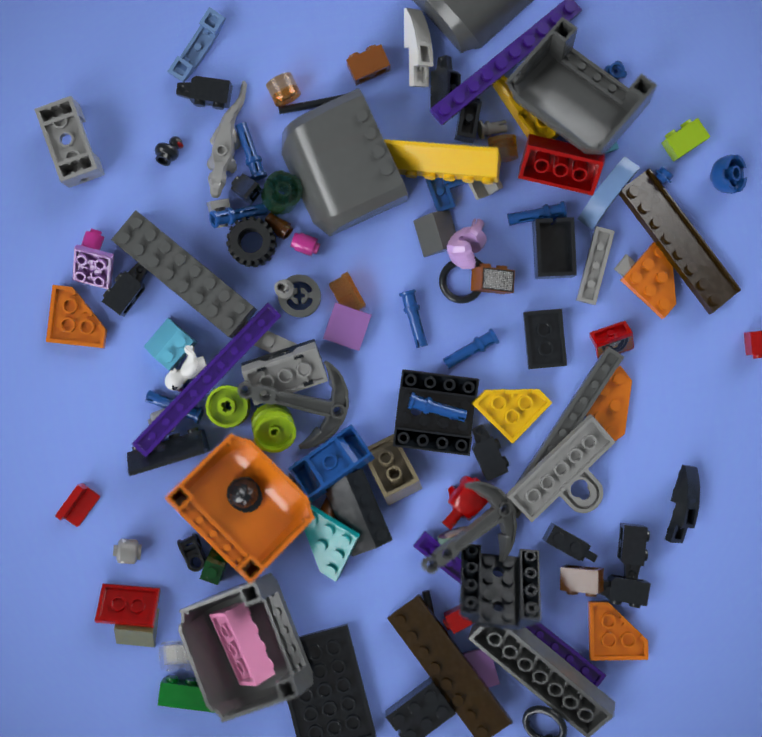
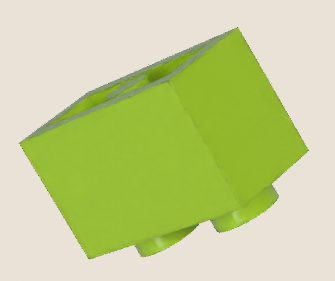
[661,118,711,162]

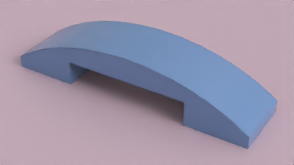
[167,7,226,82]
[577,156,640,230]

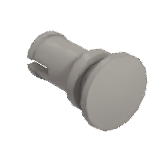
[477,120,507,140]
[274,279,294,299]

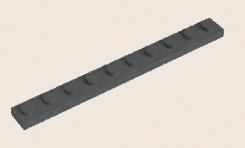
[511,346,624,518]

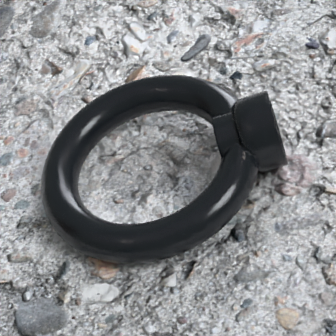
[439,257,482,304]
[522,705,567,737]

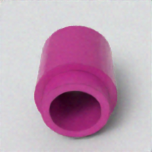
[81,228,105,250]
[291,232,320,257]

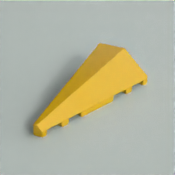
[492,76,559,139]

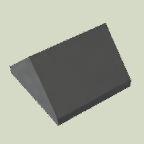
[413,210,456,257]

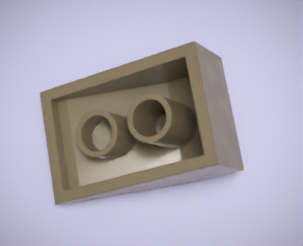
[368,434,423,506]

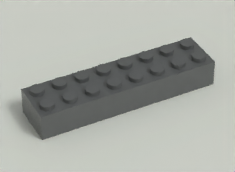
[111,210,257,339]
[468,605,615,737]

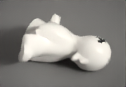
[164,345,207,392]

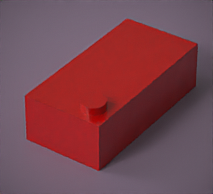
[518,134,605,196]

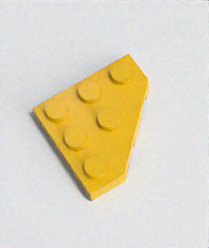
[471,389,553,444]

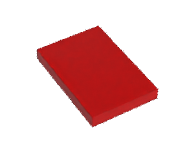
[94,583,161,628]

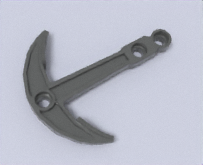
[237,360,349,449]
[421,481,517,574]

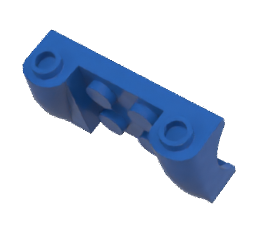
[288,424,375,503]

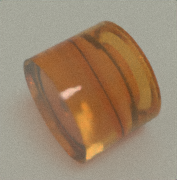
[266,72,301,107]
[487,134,519,163]

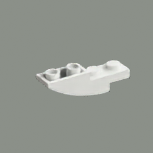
[404,8,433,87]

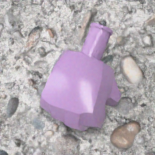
[447,219,487,269]

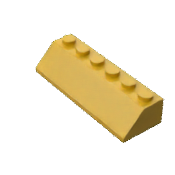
[384,139,501,185]

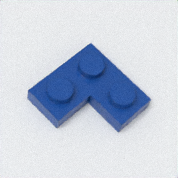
[425,178,466,212]

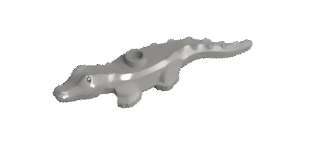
[207,81,247,198]

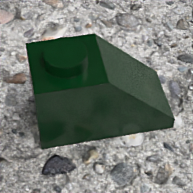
[200,547,228,585]

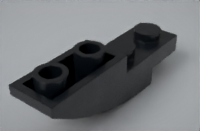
[665,465,700,543]

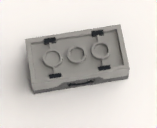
[241,339,328,405]

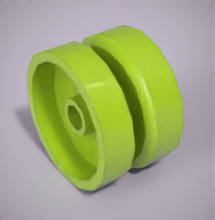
[205,385,251,428]
[251,404,296,453]

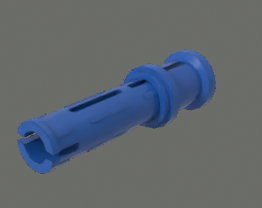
[236,122,268,181]
[507,201,567,226]
[209,203,268,228]
[399,289,428,348]
[443,328,500,369]
[145,390,204,424]
[408,392,467,422]

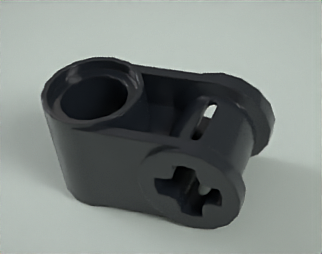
[177,533,207,572]

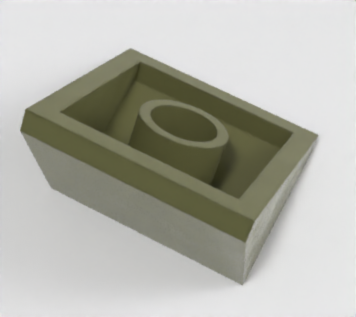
[114,608,159,648]

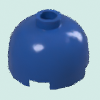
[710,154,747,194]

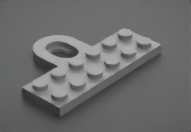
[506,414,616,522]

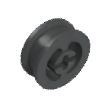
[278,275,321,318]

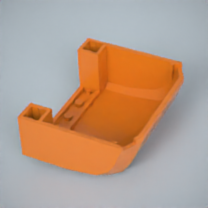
[165,434,315,584]

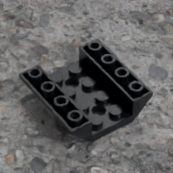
[393,369,479,456]
[460,544,541,630]

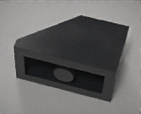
[231,173,263,205]

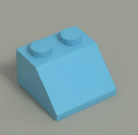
[144,317,197,371]

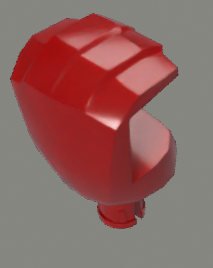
[442,476,488,530]

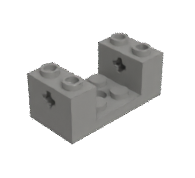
[34,96,105,188]

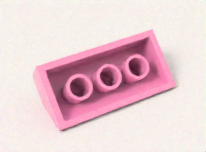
[209,602,275,686]

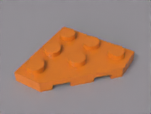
[620,241,676,319]
[46,285,107,348]
[586,365,632,441]
[588,601,648,661]

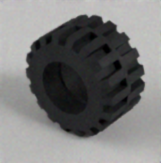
[226,217,277,267]

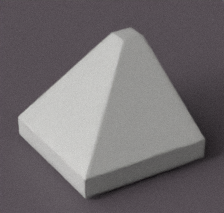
[614,254,635,277]

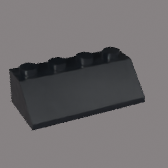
[127,427,211,476]
[325,468,393,556]

